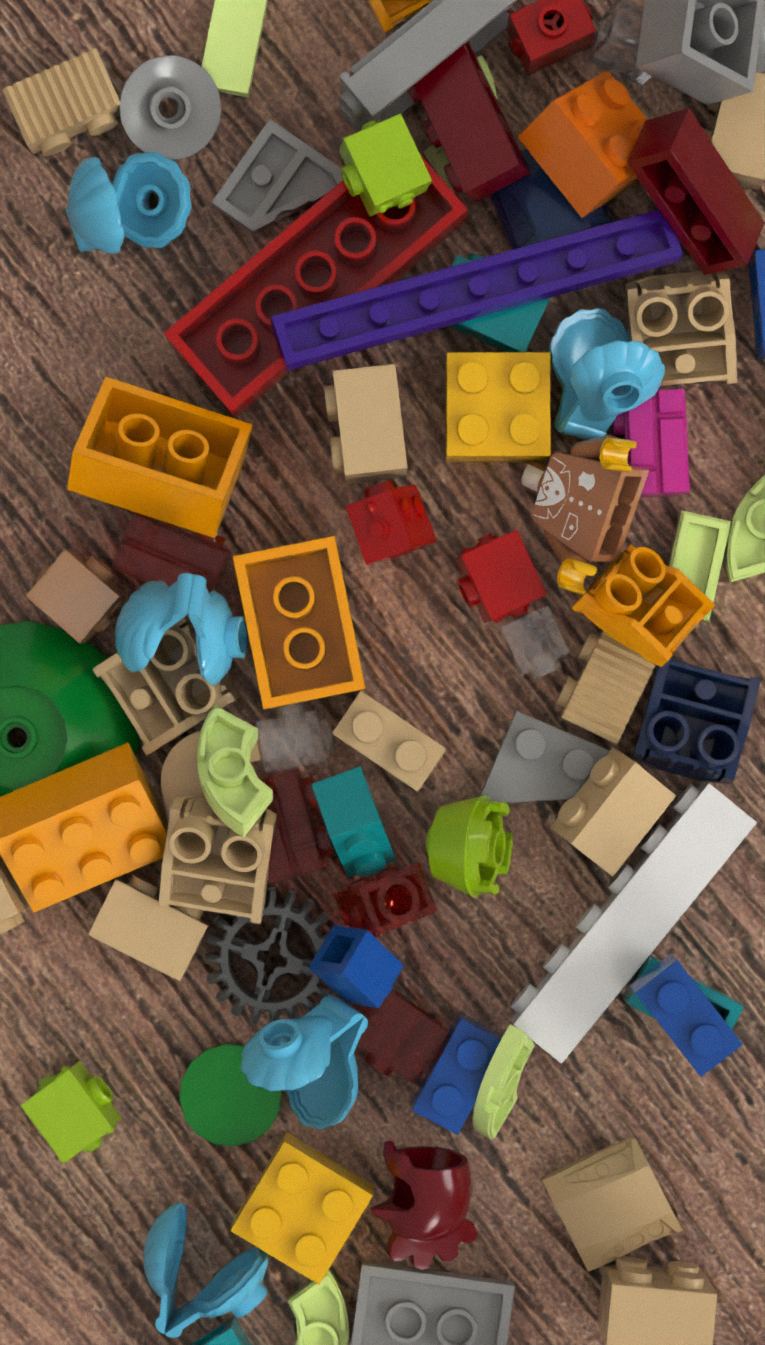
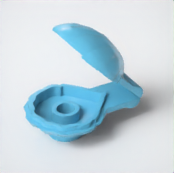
[65,152,192,254]
[549,308,665,440]
[115,573,248,686]
[240,994,368,1130]
[143,1202,269,1338]

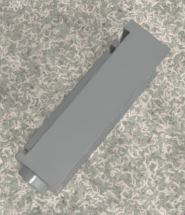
[338,0,517,132]

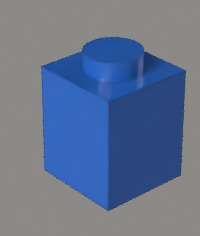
[309,925,404,1009]

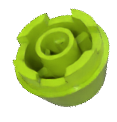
[426,795,513,898]

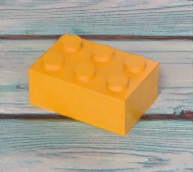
[67,376,253,538]
[233,536,366,710]
[0,743,168,913]

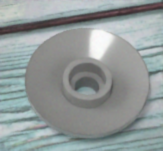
[119,55,221,160]

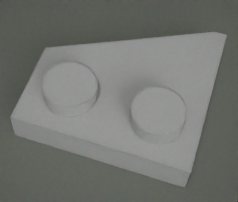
[211,119,343,235]
[480,711,610,803]

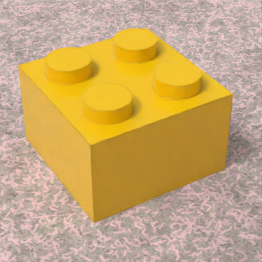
[445,352,551,462]
[230,1132,373,1285]

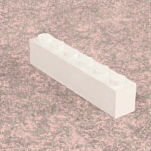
[511,782,757,1064]

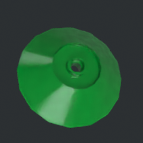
[0,621,140,797]

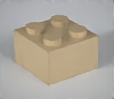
[324,364,408,484]
[598,1256,717,1345]

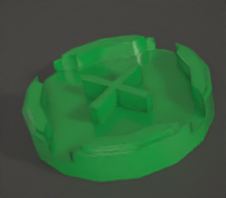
[179,1042,282,1147]

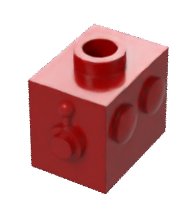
[506,0,596,76]
[345,480,437,565]
[455,529,547,623]

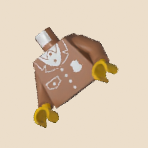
[521,435,650,595]

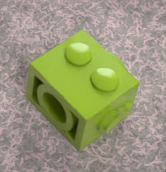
[339,113,432,217]
[20,1061,122,1164]

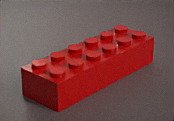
[164,154,468,418]

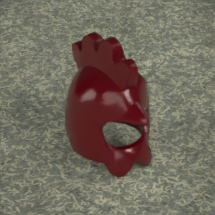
[371,1140,477,1270]

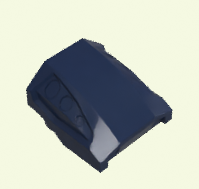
[489,149,613,250]
[632,658,761,784]

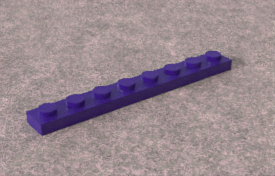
[271,210,683,371]

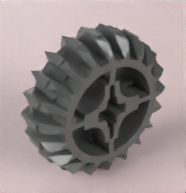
[203,887,332,1025]

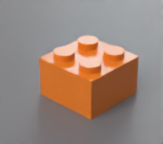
[518,70,648,218]

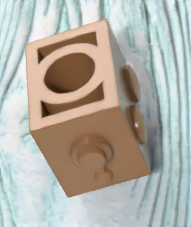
[26,549,129,643]

